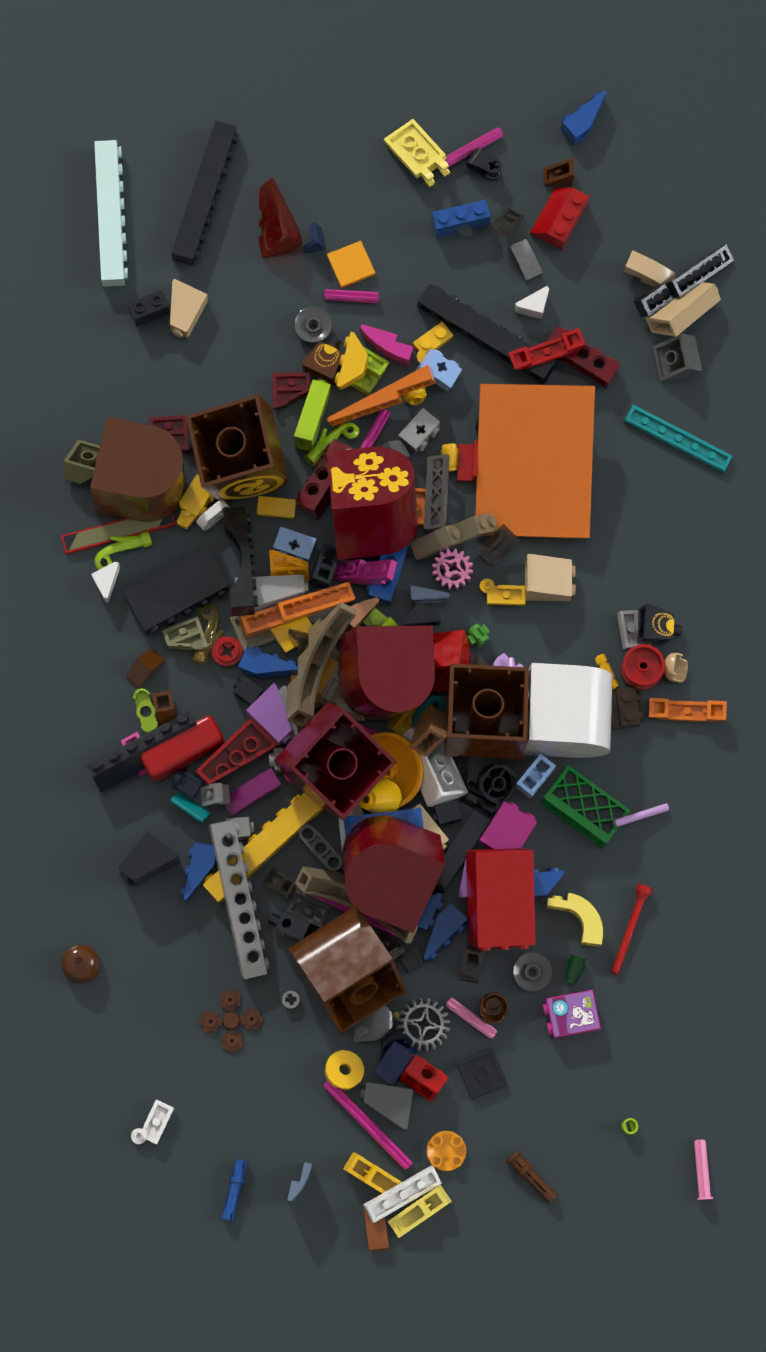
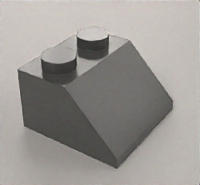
[653,333,702,382]

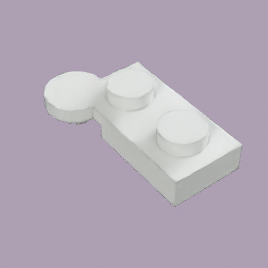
[131,1100,174,1145]

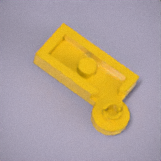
[413,321,454,363]
[479,578,526,606]

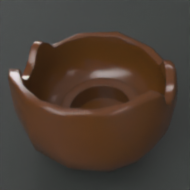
[479,992,508,1024]

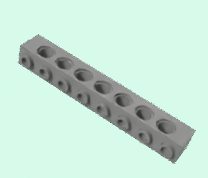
[209,820,269,979]

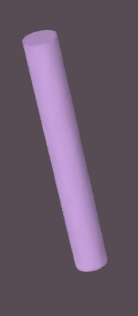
[613,803,669,827]

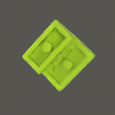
[339,347,390,396]

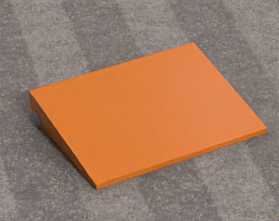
[475,384,595,539]

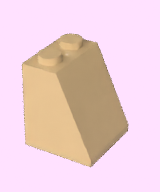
[525,554,575,601]

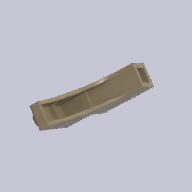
[410,513,499,560]

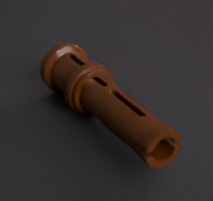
[506,1150,558,1204]

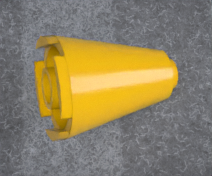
[359,778,402,814]

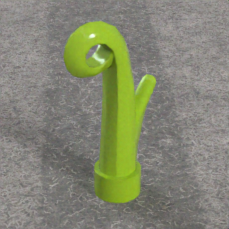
[304,423,359,467]
[95,531,152,570]

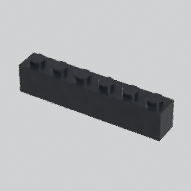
[87,711,197,792]

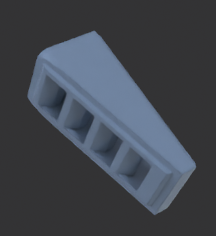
[410,586,449,605]

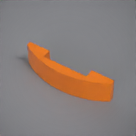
[649,698,727,722]

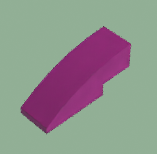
[224,768,281,817]

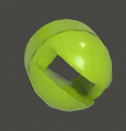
[621,1118,638,1135]

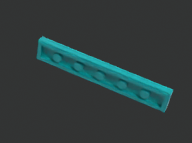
[624,405,733,474]

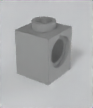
[226,817,254,841]

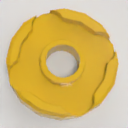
[325,1050,364,1090]

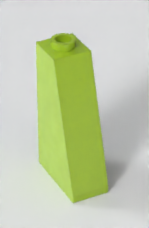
[294,379,331,451]

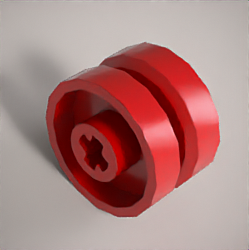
[620,644,665,691]

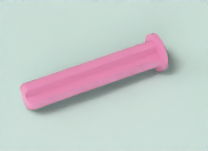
[694,1139,713,1200]

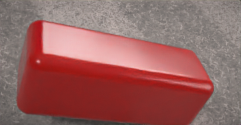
[140,716,225,782]

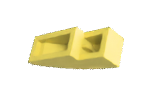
[388,1185,452,1238]

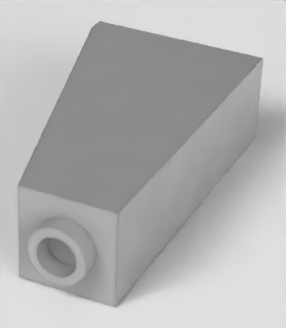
[235,575,309,620]

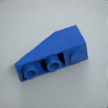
[561,90,606,145]
[238,646,298,679]
[181,842,216,902]
[423,903,467,962]

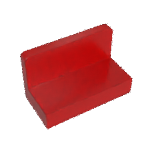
[457,441,478,483]

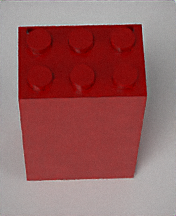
[466,848,535,951]

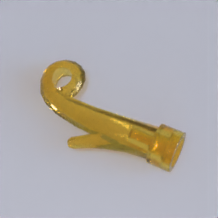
[191,604,224,665]

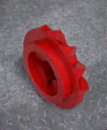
[212,636,243,667]

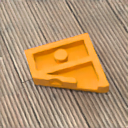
[269,550,309,582]

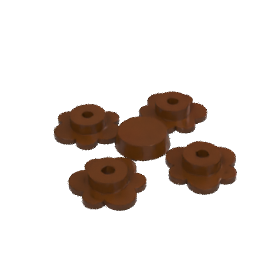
[199,989,263,1053]

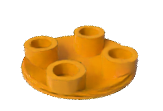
[426,1131,466,1171]

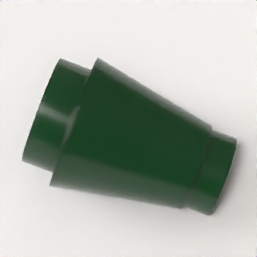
[565,954,587,985]

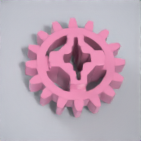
[432,548,473,590]

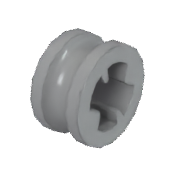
[282,991,300,1009]

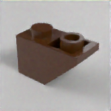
[152,690,176,727]

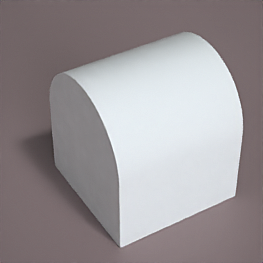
[524,663,613,758]

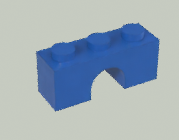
[431,200,490,237]

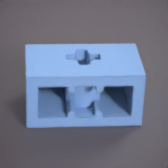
[416,349,462,392]
[273,527,317,564]
[516,754,556,799]

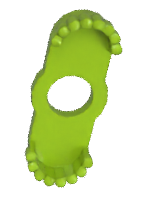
[133,688,158,733]

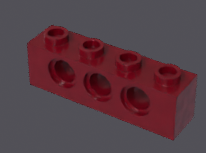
[546,326,620,389]
[295,439,353,518]

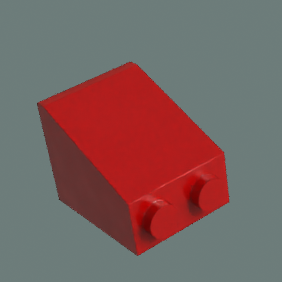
[432,630,470,693]

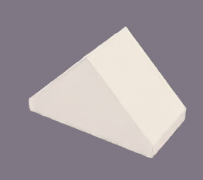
[514,286,549,319]
[91,562,120,603]

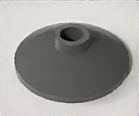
[294,307,332,343]
[513,952,552,992]

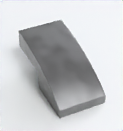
[509,239,543,280]

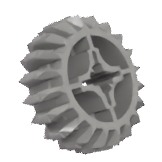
[397,998,450,1052]

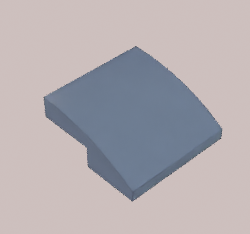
[287,1162,313,1202]

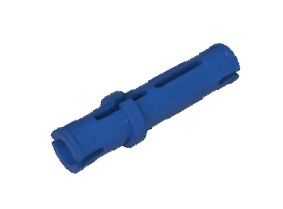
[221,1159,248,1221]

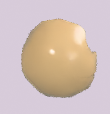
[663,653,688,683]

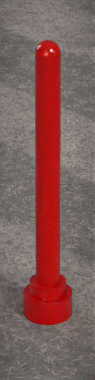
[612,884,653,975]

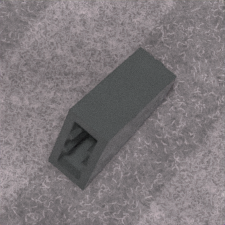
[360,1082,413,1131]

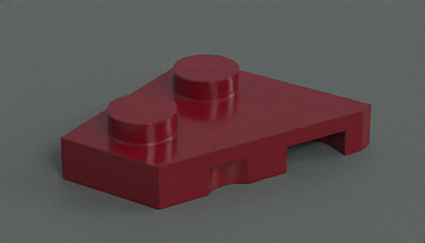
[272,372,310,410]

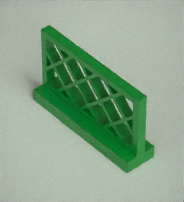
[540,765,631,849]

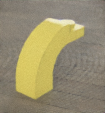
[546,893,603,947]

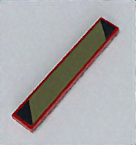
[61,513,176,555]

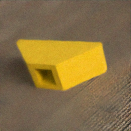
[335,332,369,390]

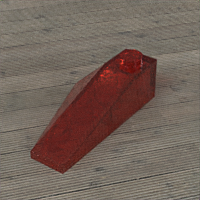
[259,178,302,258]

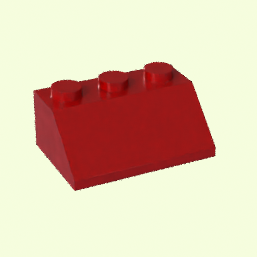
[530,187,590,250]

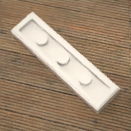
[363,1165,442,1223]

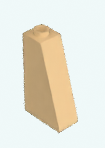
[645,282,721,337]

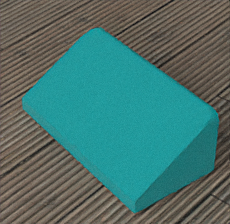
[171,792,211,825]

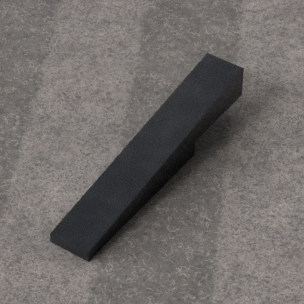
[633,244,734,317]

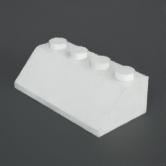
[402,727,468,807]

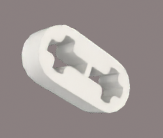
[197,500,230,531]

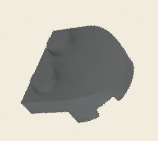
[353,1005,395,1042]

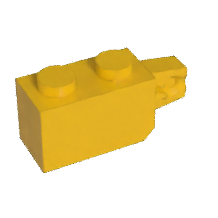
[177,474,216,530]

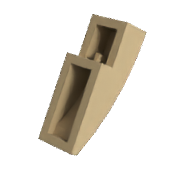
[624,250,676,287]

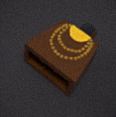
[302,337,343,385]

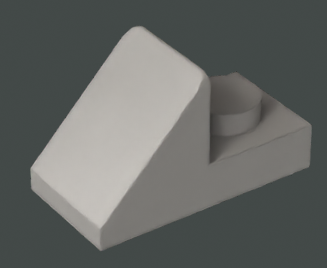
[200,783,230,807]

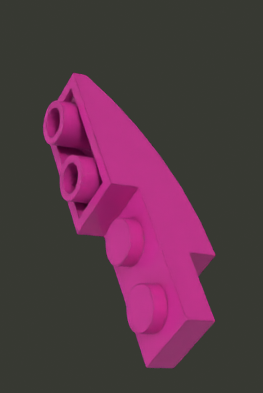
[332,559,397,585]

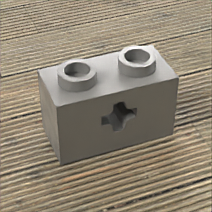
[398,408,440,454]

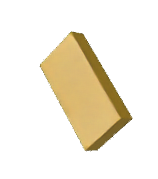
[257,496,296,519]

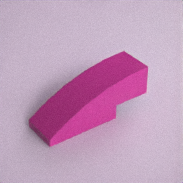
[360,324,413,366]

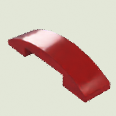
[508,328,586,370]

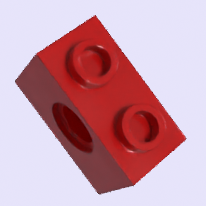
[399,1054,449,1102]

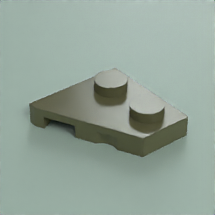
[162,616,210,651]

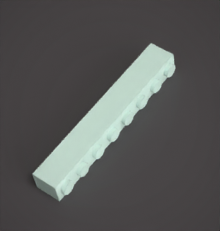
[94,140,128,287]

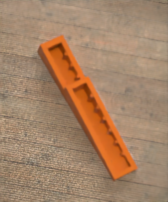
[327,365,436,427]
[239,582,356,638]

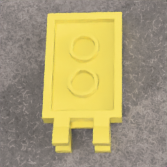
[384,119,450,187]

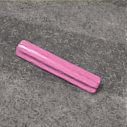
[446,997,497,1039]

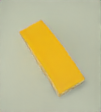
[343,1152,401,1194]

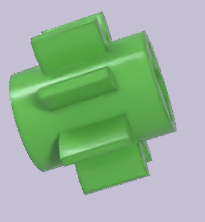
[467,623,490,647]

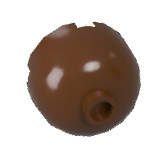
[61,944,101,984]

